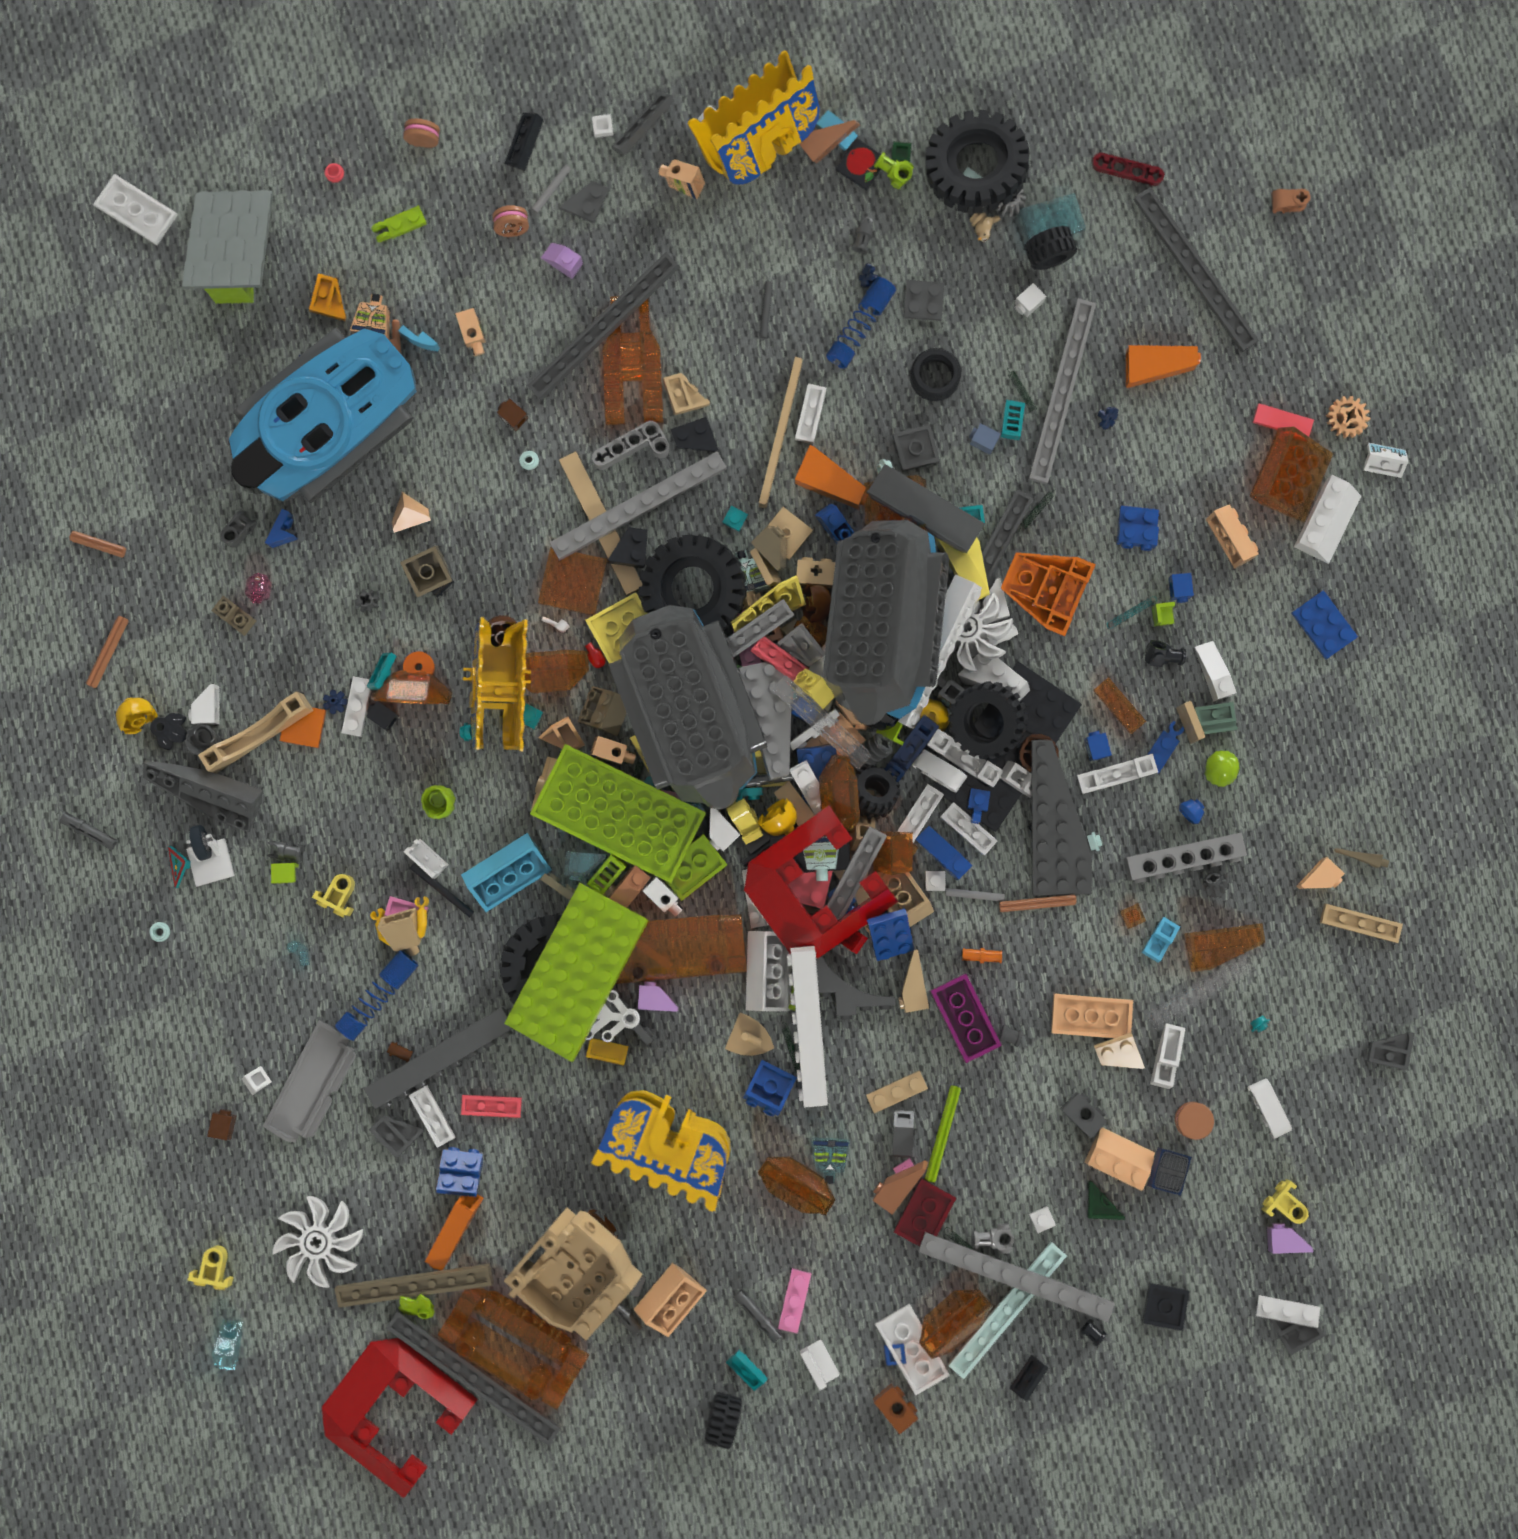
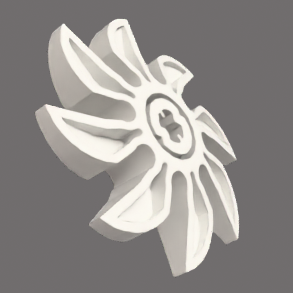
[946,593,1013,672]
[273,1196,363,1288]

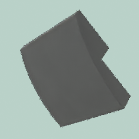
[1269,1299,1325,1356]

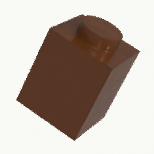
[497,399,529,432]
[207,1109,237,1141]

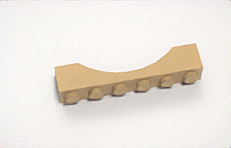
[198,691,314,773]

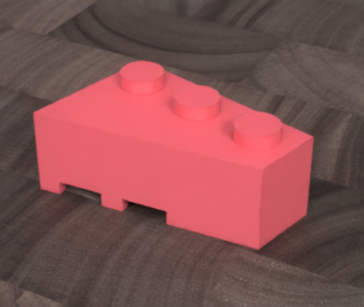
[788,871,833,909]

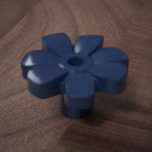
[859,263,879,288]
[1098,407,1119,430]
[323,690,348,714]

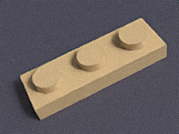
[866,1070,928,1113]

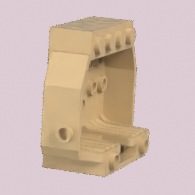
[504,1208,643,1340]

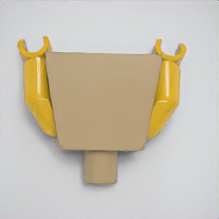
[370,896,429,956]

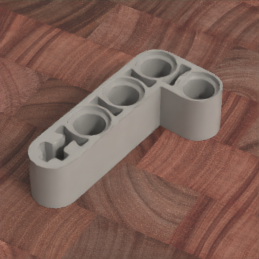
[592,421,670,470]

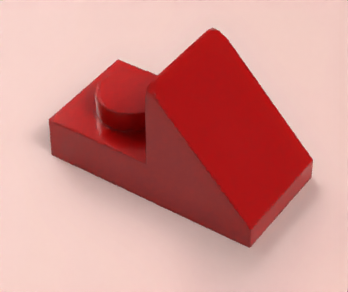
[840,931,868,955]

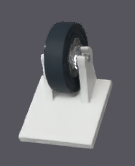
[186,825,235,887]

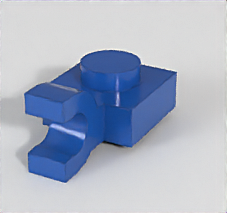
[967,788,991,824]

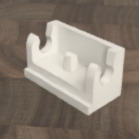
[404,839,449,879]

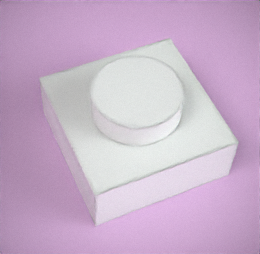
[592,114,614,138]
[925,871,945,891]
[1029,1206,1056,1233]

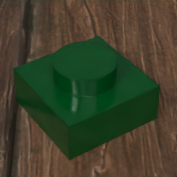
[891,141,912,162]

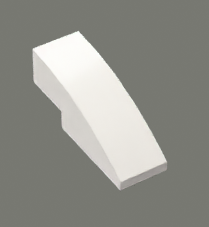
[1000,760,1031,798]
[1150,1023,1185,1089]

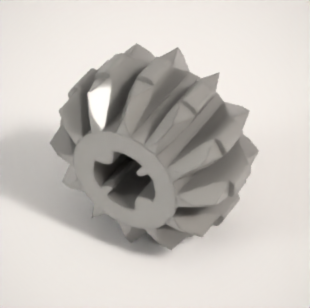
[996,189,1026,217]

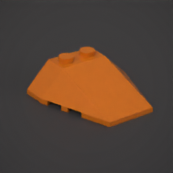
[1000,552,1096,637]

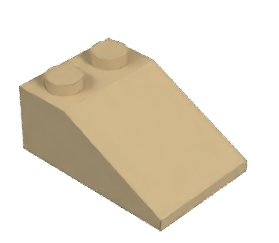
[878,859,934,927]

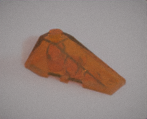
[1185,923,1266,972]

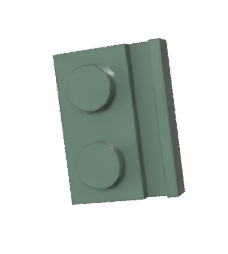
[1194,702,1238,735]

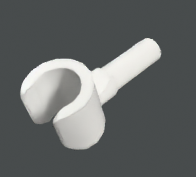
[542,617,570,633]

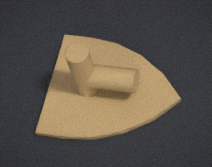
[725,1013,774,1056]

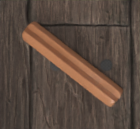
[69,531,126,557]

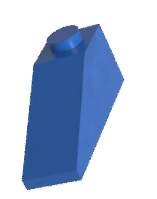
[915,826,973,880]

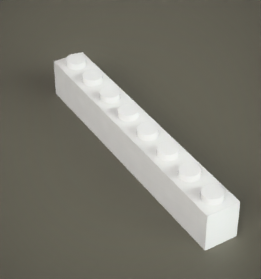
[887,574,982,729]
[787,946,828,1107]

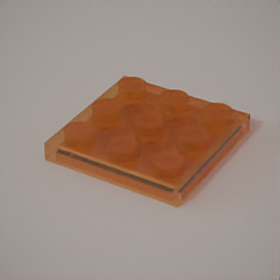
[538,547,607,615]

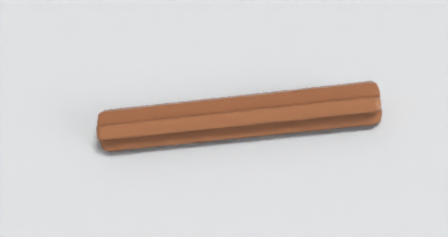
[86,616,128,688]
[999,894,1077,912]

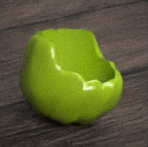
[1204,750,1240,787]
[421,785,456,820]

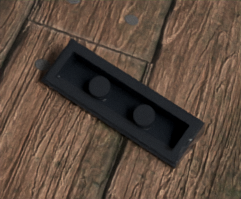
[504,112,544,171]

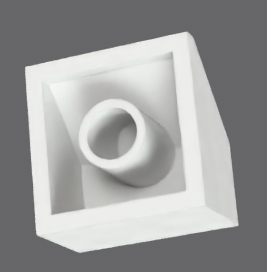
[709,808,740,851]

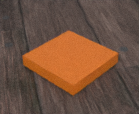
[279,707,326,748]

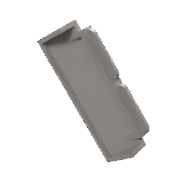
[263,1020,356,1143]

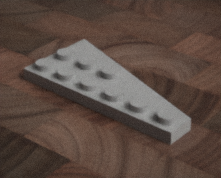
[738,662,792,781]

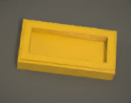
[586,1038,629,1066]

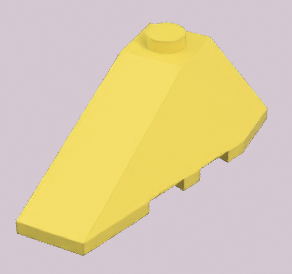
[935,537,990,601]
[731,576,806,633]

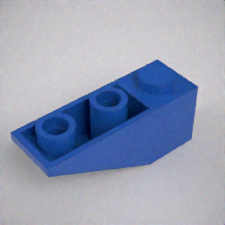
[815,503,855,544]

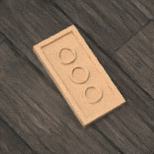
[1051,994,1133,1038]

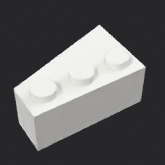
[958,653,1030,702]

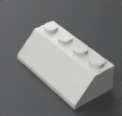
[1294,475,1361,564]
[746,931,791,1011]

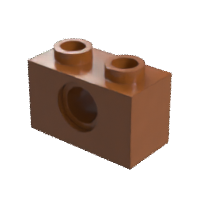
[873,1383,918,1435]

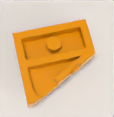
[309,273,346,321]

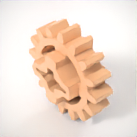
[1326,396,1370,438]

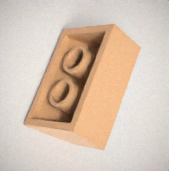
[1206,504,1258,569]
[1084,1127,1155,1191]
[634,1263,707,1337]

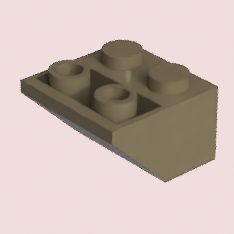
[577,686,627,736]

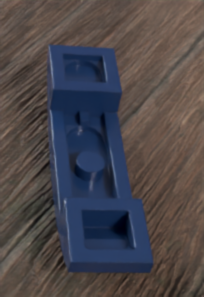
[884,714,940,782]

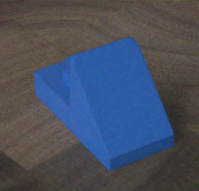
[265,509,298,548]

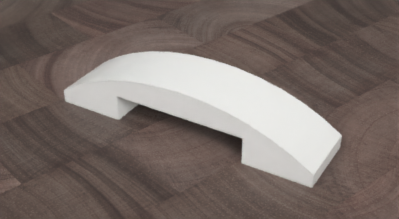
[927,729,1004,787]
[1077,754,1158,794]

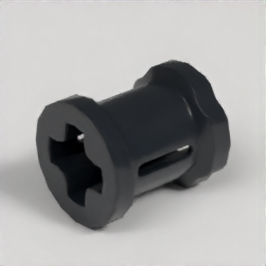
[1080,1319,1107,1346]

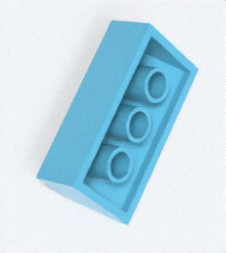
[461,833,552,912]

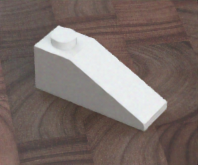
[1194,641,1237,702]

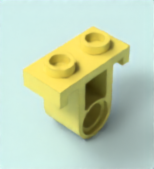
[792,668,835,710]
[726,798,763,844]
[312,874,355,917]
[1261,1179,1308,1224]
[188,1245,233,1290]

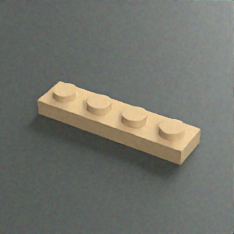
[1320,904,1403,943]

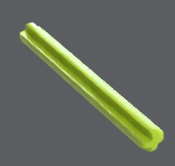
[925,1085,961,1182]

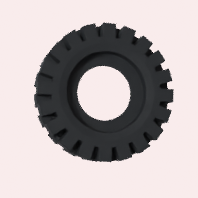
[925,110,1029,213]
[639,534,747,632]
[500,915,562,1005]

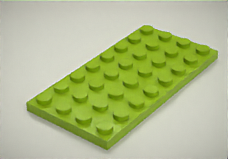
[530,744,706,884]
[504,883,649,1062]

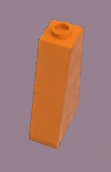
[1126,345,1201,388]
[795,445,868,510]
[425,1194,484,1271]

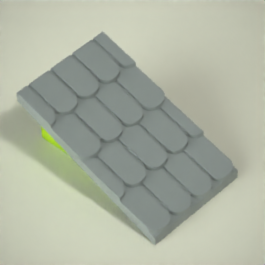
[182,190,273,304]

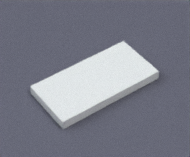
[93,174,178,245]
[875,1304,950,1396]

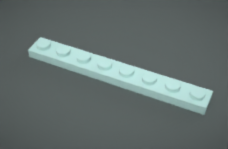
[948,1242,1067,1379]

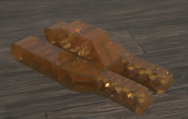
[603,296,664,425]

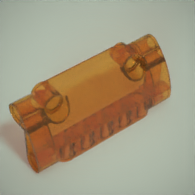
[615,914,747,984]
[437,1287,590,1410]

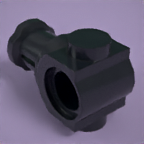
[1144,640,1186,667]

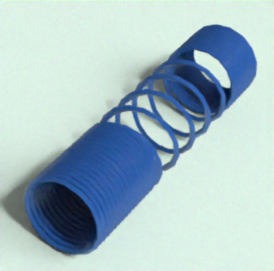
[826,277,896,369]
[335,950,419,1041]

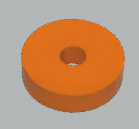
[403,651,435,683]

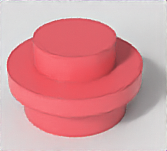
[325,163,344,183]

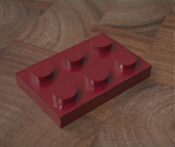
[893,1178,956,1247]

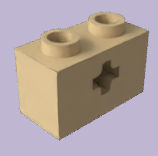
[797,557,835,588]

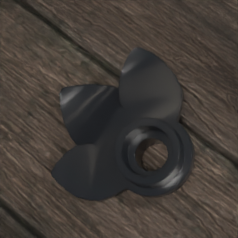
[150,713,187,751]

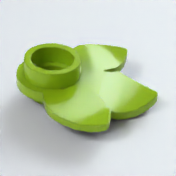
[398,1294,435,1319]

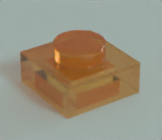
[1119,903,1146,929]

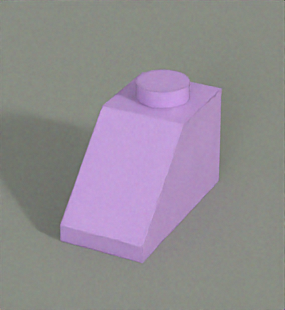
[541,243,583,279]
[638,982,678,1012]
[1267,1223,1313,1254]

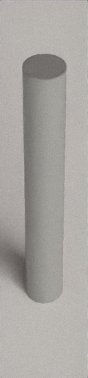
[531,164,571,213]
[945,888,1005,902]

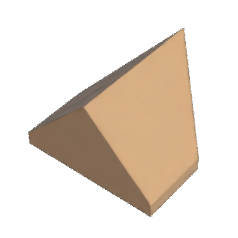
[392,492,431,533]
[538,716,585,750]

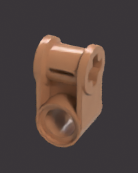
[1272,189,1311,213]

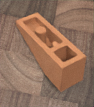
[799,120,860,163]
[608,866,651,908]
[873,1161,928,1215]

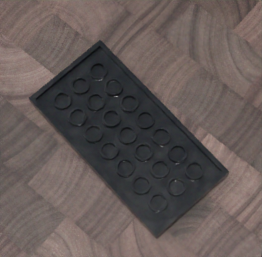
[932,661,1082,832]

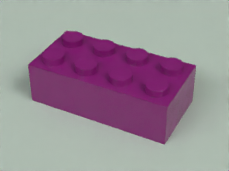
[929,974,1002,1063]

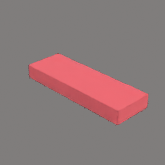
[1252,403,1314,439]
[750,636,809,682]
[461,1095,522,1118]

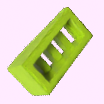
[587,854,628,895]

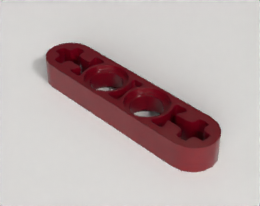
[1092,153,1165,186]

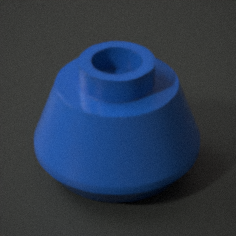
[1179,799,1205,824]

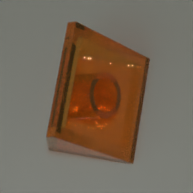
[873,832,913,875]

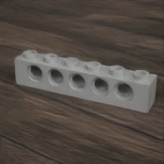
[1124,832,1247,884]

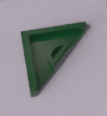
[1087,1181,1125,1220]

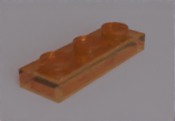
[1093,677,1147,735]

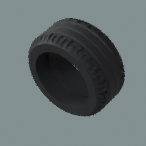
[910,348,961,401]

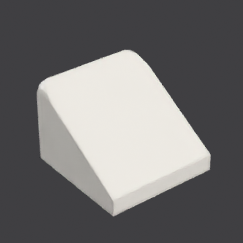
[242,1066,272,1095]

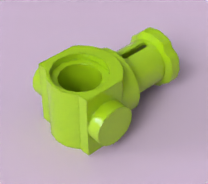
[874,152,914,190]

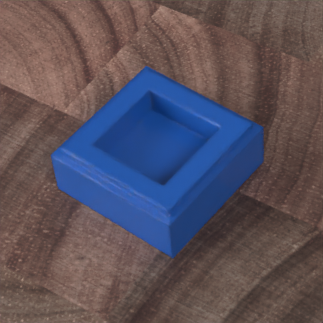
[884,1343,906,1366]

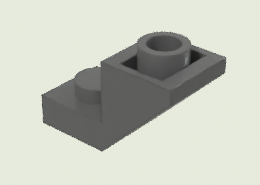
[892,1110,914,1158]

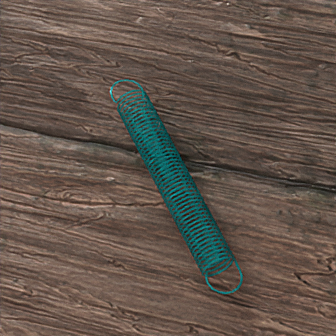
[1107,596,1157,628]

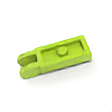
[371,205,427,243]

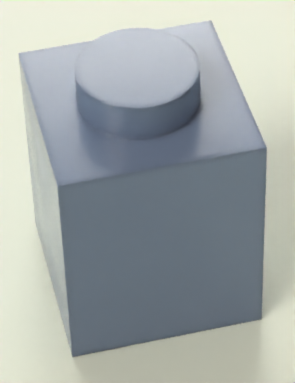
[969,423,1001,455]

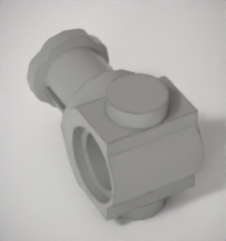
[973,1223,1014,1254]

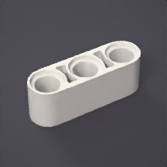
[912,749,967,793]
[1248,1078,1292,1139]

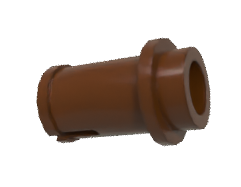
[387,1042,414,1063]

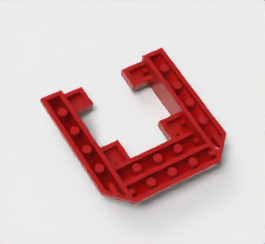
[744,805,898,959]
[322,1338,478,1498]

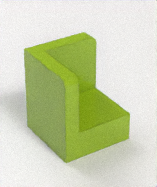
[1152,602,1175,626]
[876,715,904,746]
[271,863,299,884]

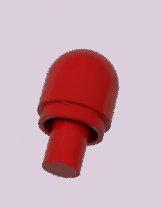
[585,642,606,668]

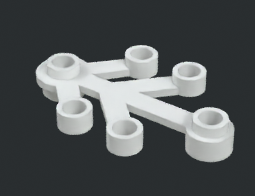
[585,990,640,1042]

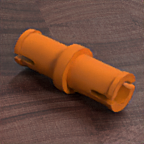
[962,948,1002,964]

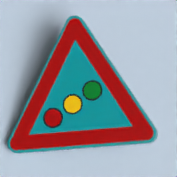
[168,846,191,888]

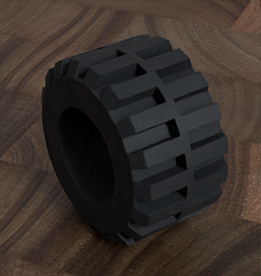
[1024,226,1077,270]
[847,765,901,819]
[704,1392,742,1450]

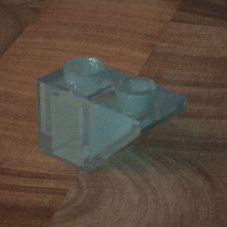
[212,1320,243,1370]

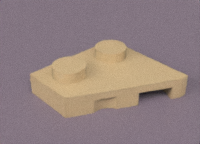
[663,373,710,415]
[1094,1033,1145,1069]

